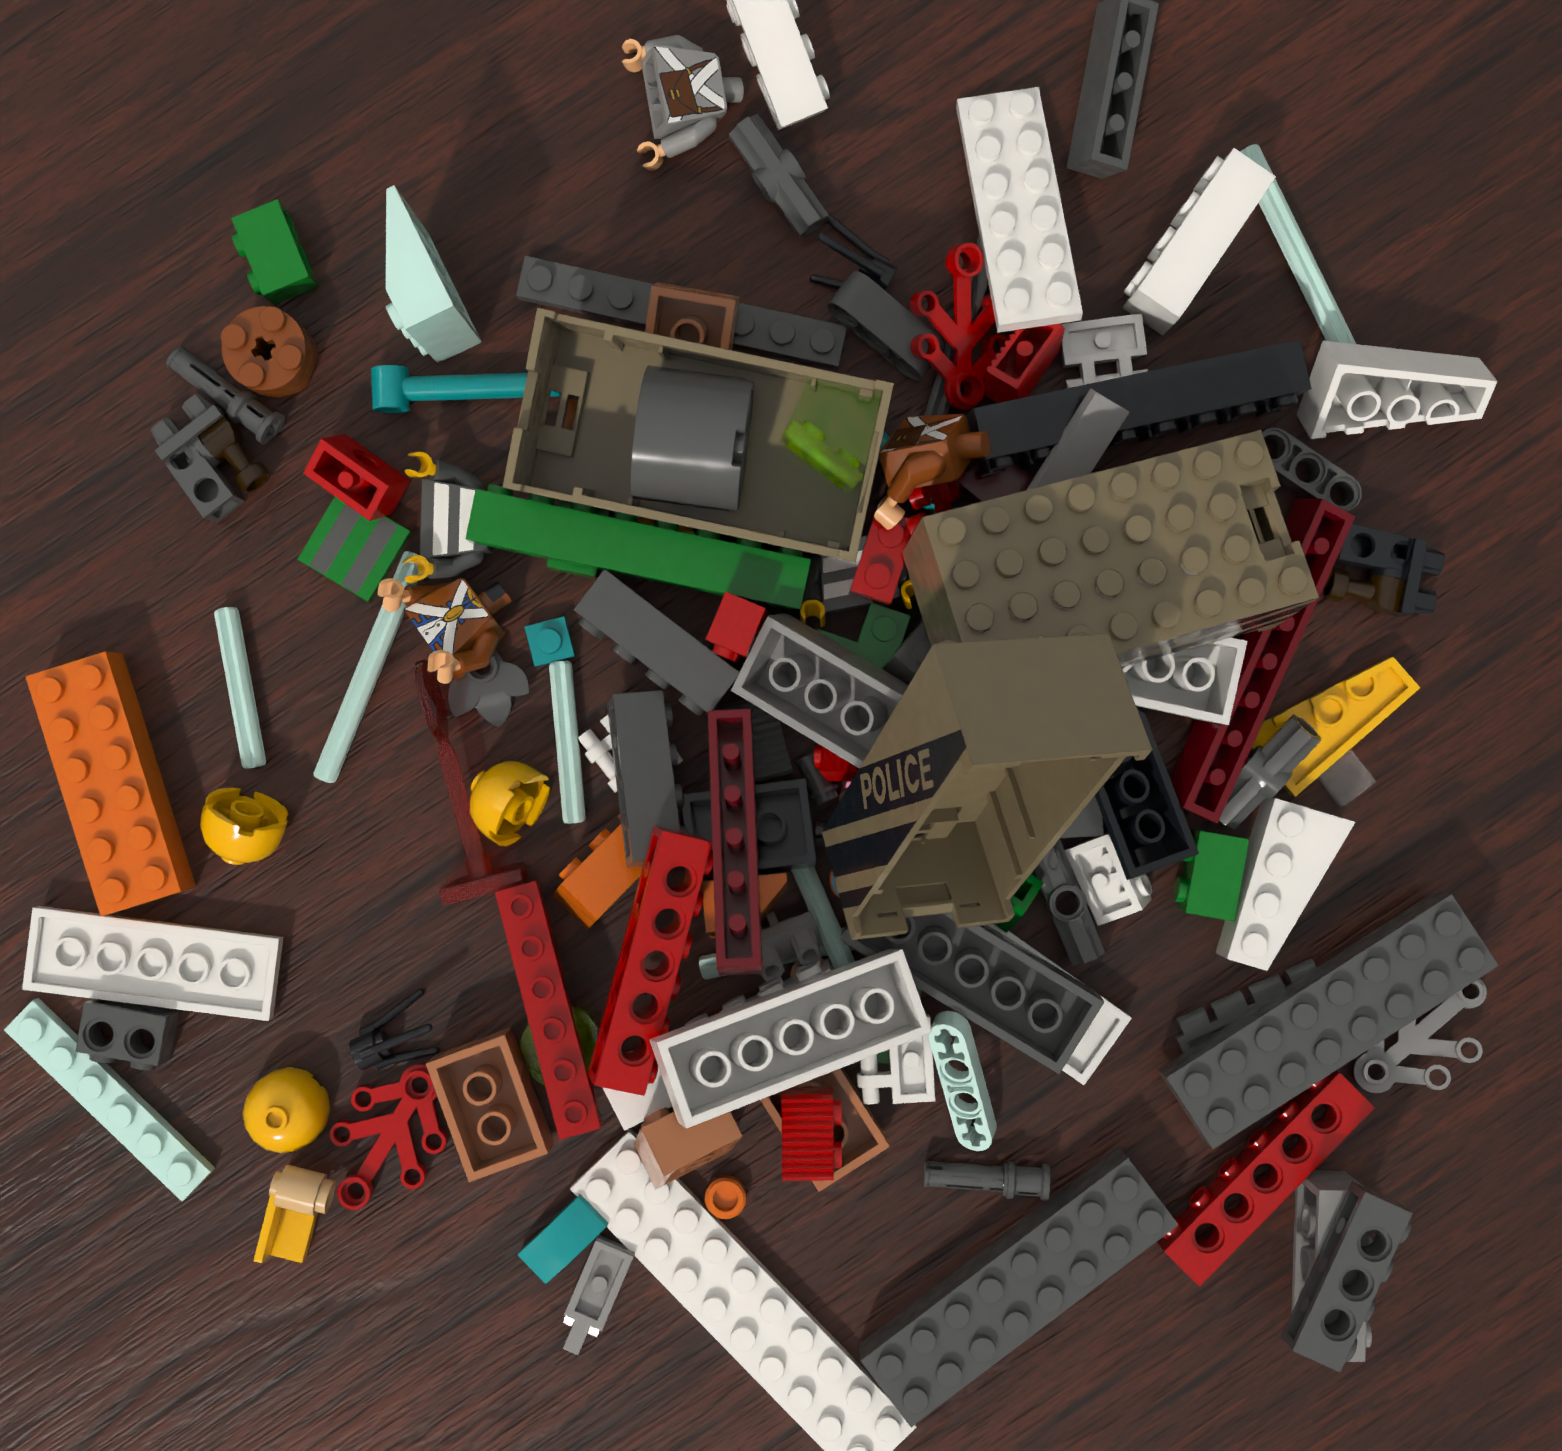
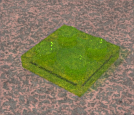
[780,420,864,494]

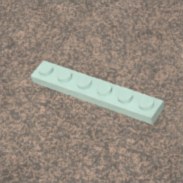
[4,998,215,1201]

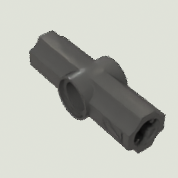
[729,114,829,239]
[1219,714,1321,830]
[1033,839,1105,966]

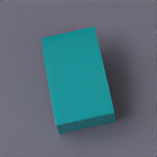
[517,1194,609,1284]

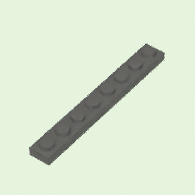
[516,256,847,370]

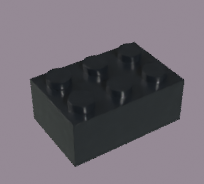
[682,778,817,881]

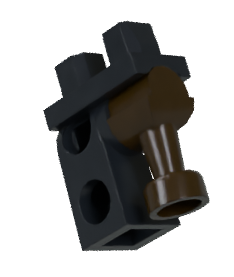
[1323,524,1445,617]

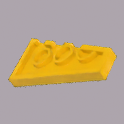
[1251,657,1420,797]

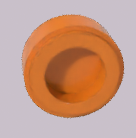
[705,1175,746,1219]

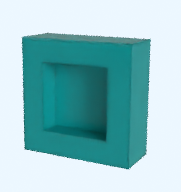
[524,616,576,667]

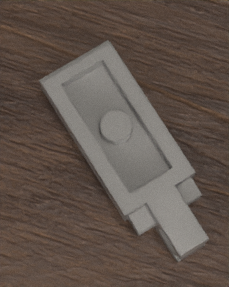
[563,1235,635,1355]

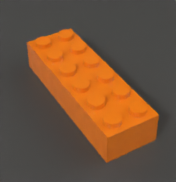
[25,651,196,917]

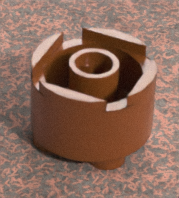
[221,306,318,399]

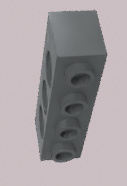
[1281,1181,1413,1372]

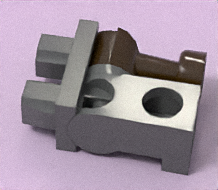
[150,393,271,524]

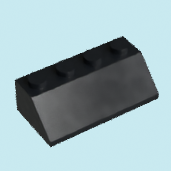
[1095,706,1199,880]

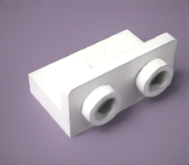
[1065,830,1152,926]

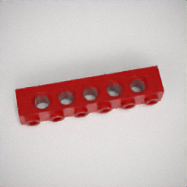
[587,825,713,1096]
[495,881,603,1140]
[1157,1071,1375,1287]

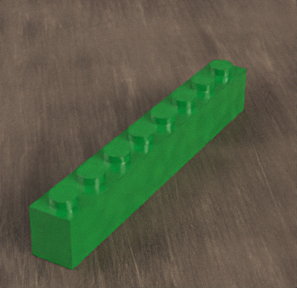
[465,484,811,612]

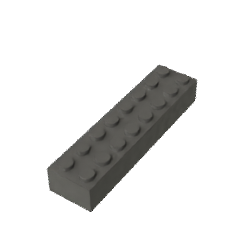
[1158,891,1499,1149]
[858,1147,1179,1427]

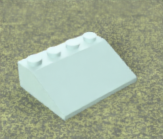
[386,185,482,364]

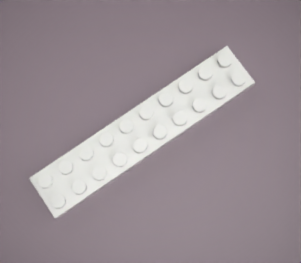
[570,1128,917,1451]

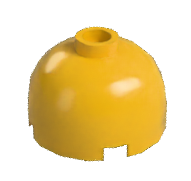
[470,761,550,846]
[200,788,288,865]
[242,1067,331,1153]

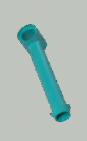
[371,365,562,413]

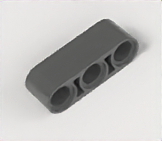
[827,271,945,381]
[1262,428,1362,512]

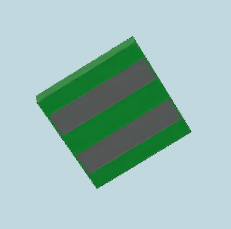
[297,497,413,603]

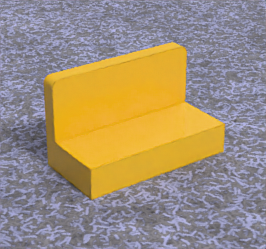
[254,1194,318,1263]

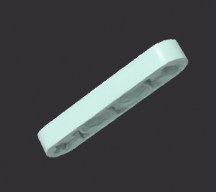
[928,1011,997,1151]

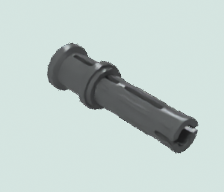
[166,346,285,445]
[923,1160,1050,1202]

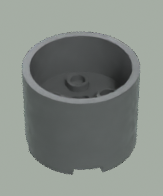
[631,365,755,511]

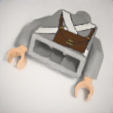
[622,35,744,171]

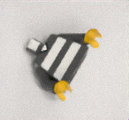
[402,452,493,583]
[800,536,915,627]

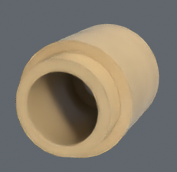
[269,1165,336,1216]

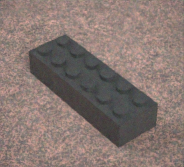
[840,913,1104,1074]

